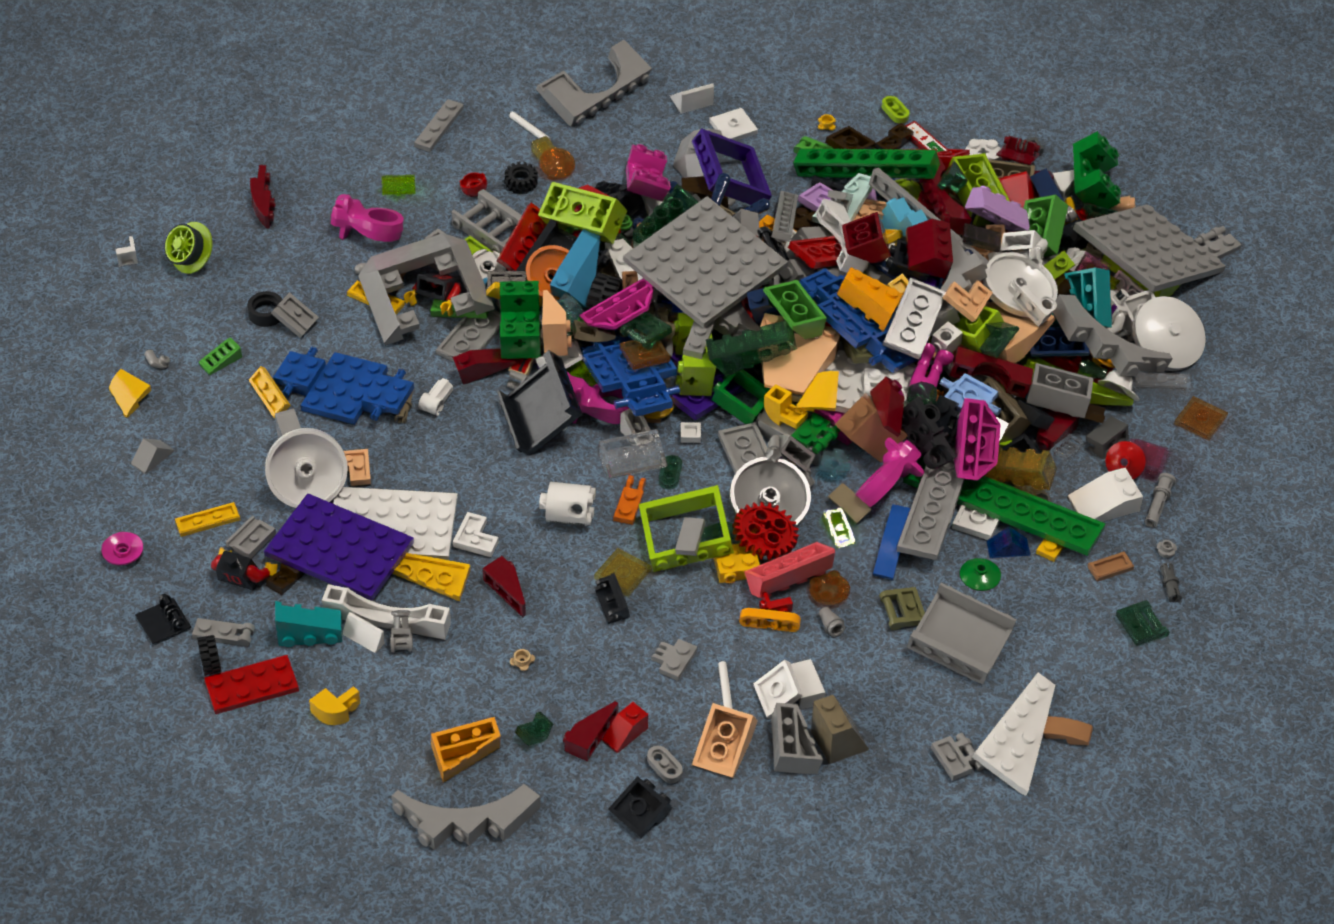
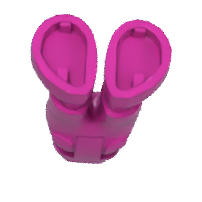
[907,343,954,405]

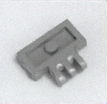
[651,639,697,681]

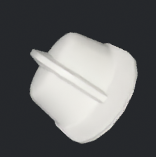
[1098,370,1139,401]

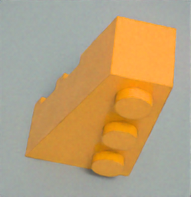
[837,267,903,331]
[431,717,501,783]

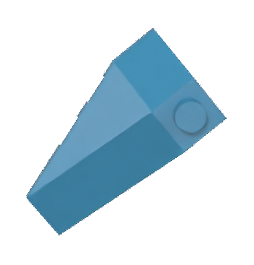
[550,229,601,308]

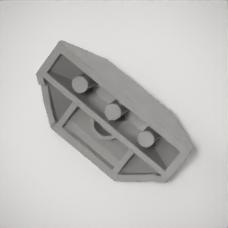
[673,129,722,178]

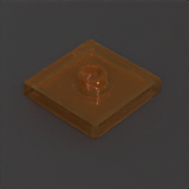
[620,335,670,370]
[1174,396,1228,441]

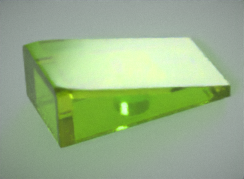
[821,507,856,549]

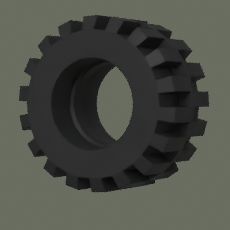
[585,273,623,311]

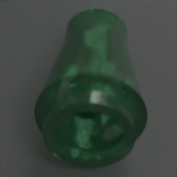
[1077,359,1107,380]

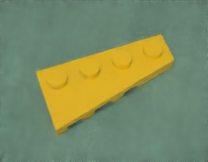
[392,553,471,602]

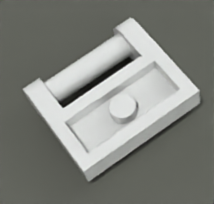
[863,368,904,395]

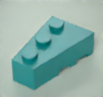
[1064,267,1112,328]
[275,601,343,647]

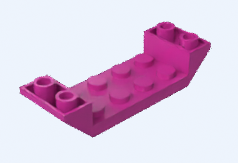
[626,144,671,202]

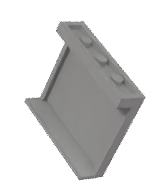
[906,583,1017,684]

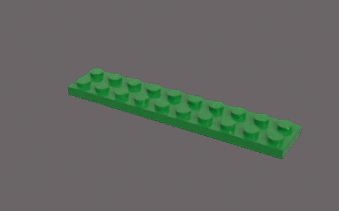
[903,456,1106,556]

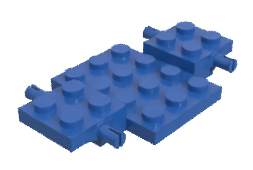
[800,268,918,373]
[581,329,680,417]
[273,346,415,425]

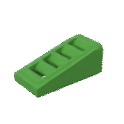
[199,338,242,375]

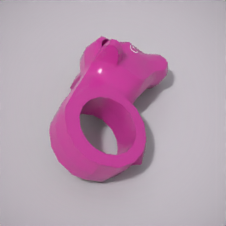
[331,194,404,242]
[567,372,629,424]
[855,438,924,508]

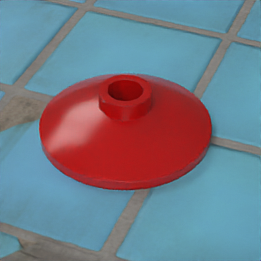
[1105,441,1146,479]

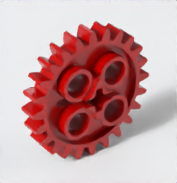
[732,502,799,561]

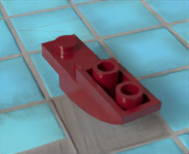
[250,165,276,229]

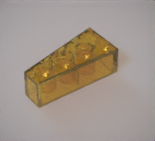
[983,447,1057,490]

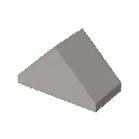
[131,438,174,475]

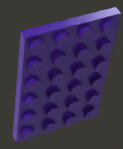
[264,493,414,601]

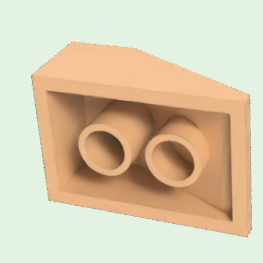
[542,290,572,356]
[692,703,758,778]

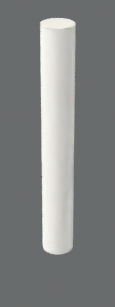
[509,112,551,144]
[718,661,733,709]

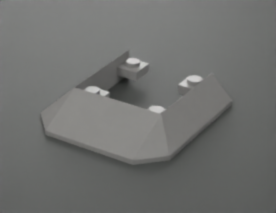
[358,233,495,345]

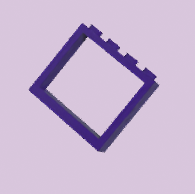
[692,128,772,205]

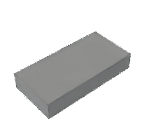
[675,517,705,556]

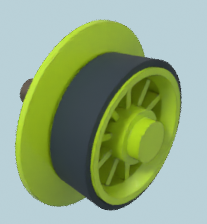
[164,222,212,274]

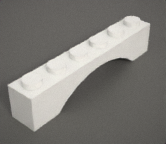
[816,198,869,273]
[322,584,451,640]

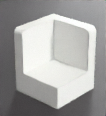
[116,236,138,266]

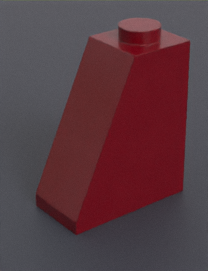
[1036,407,1080,455]

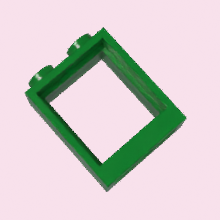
[711,365,770,425]

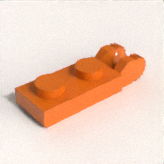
[613,475,646,525]

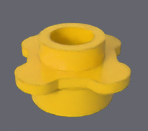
[818,114,836,131]

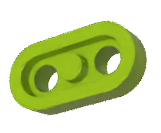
[882,96,910,124]

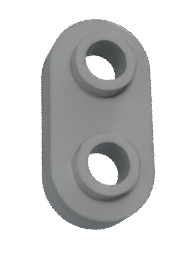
[647,746,683,783]

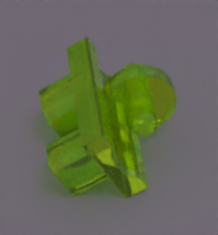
[381,174,416,196]

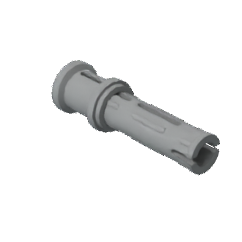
[1144,473,1176,528]

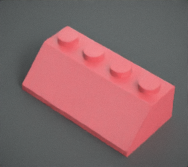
[744,542,835,599]

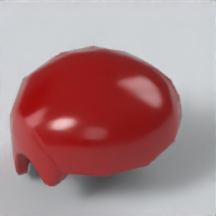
[460,172,488,197]

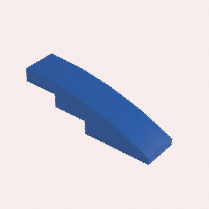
[873,504,911,580]

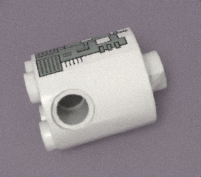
[539,482,596,526]

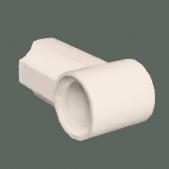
[418,378,453,416]

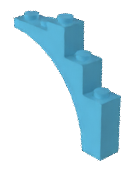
[881,197,928,237]

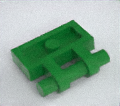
[791,412,841,454]

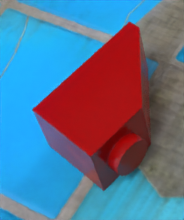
[602,702,648,753]

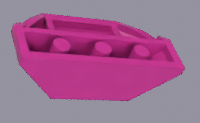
[580,278,655,331]
[954,398,1001,481]

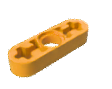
[739,608,801,632]

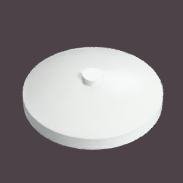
[983,252,1058,317]
[1132,296,1206,371]
[265,428,348,508]

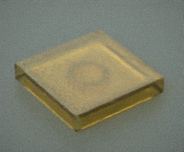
[594,548,652,597]

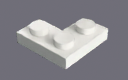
[453,512,499,557]

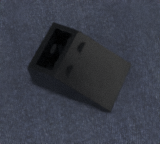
[594,181,645,217]

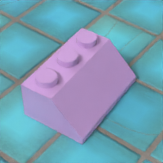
[965,186,1030,231]

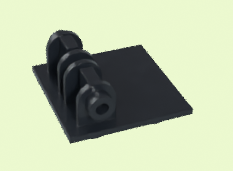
[135,594,191,644]

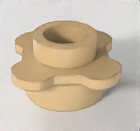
[510,649,535,671]

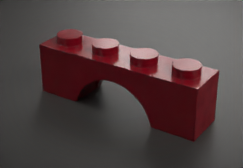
[950,346,1033,398]

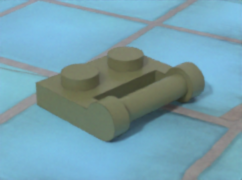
[879,587,925,631]

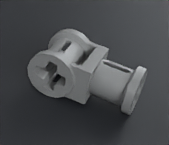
[391,610,413,653]

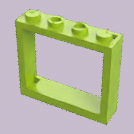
[639,485,734,572]

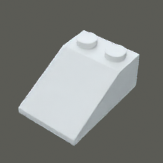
[1068,467,1143,522]

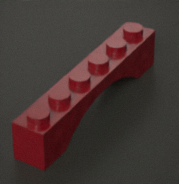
[919,158,972,235]

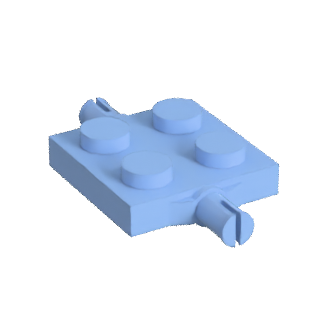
[940,373,1001,416]

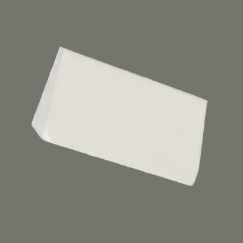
[343,613,385,653]

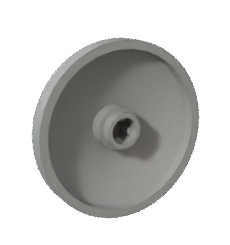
[729,457,811,527]

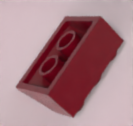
[842,212,891,263]
[906,219,953,279]

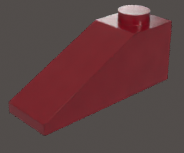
[452,348,518,384]
[870,376,905,437]
[482,556,526,618]
[563,701,619,762]

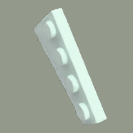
[812,173,873,224]

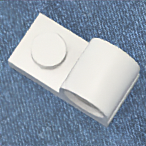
[1012,285,1057,327]

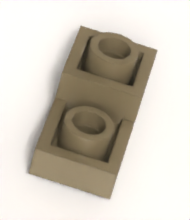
[828,483,871,524]

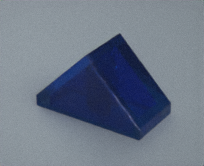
[986,527,1031,558]

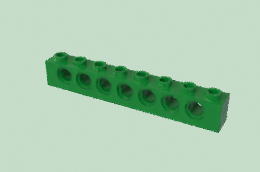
[793,149,940,179]

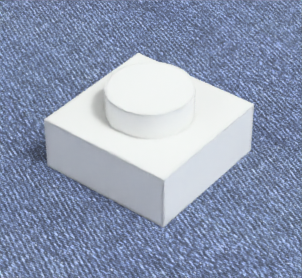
[681,422,701,443]

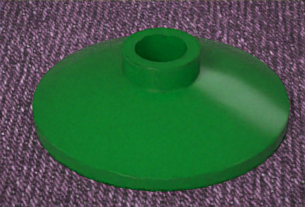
[960,558,1001,591]

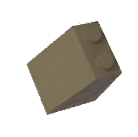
[811,695,869,764]

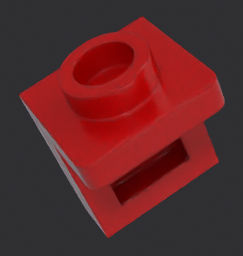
[759,592,793,613]

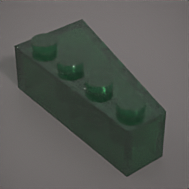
[633,184,699,248]
[706,321,797,376]

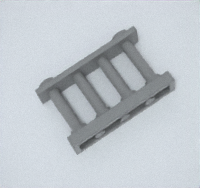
[451,189,522,253]

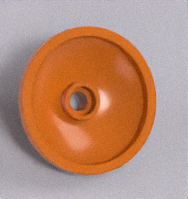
[525,245,569,301]

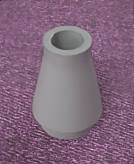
[819,607,845,637]

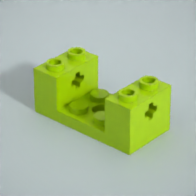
[538,182,627,244]
[672,313,716,396]

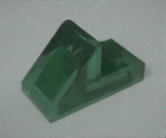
[937,161,968,193]
[979,322,1019,358]

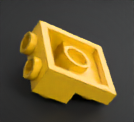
[713,543,760,583]

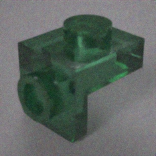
[515,711,553,746]

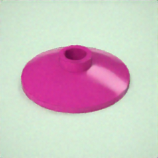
[101,532,143,565]

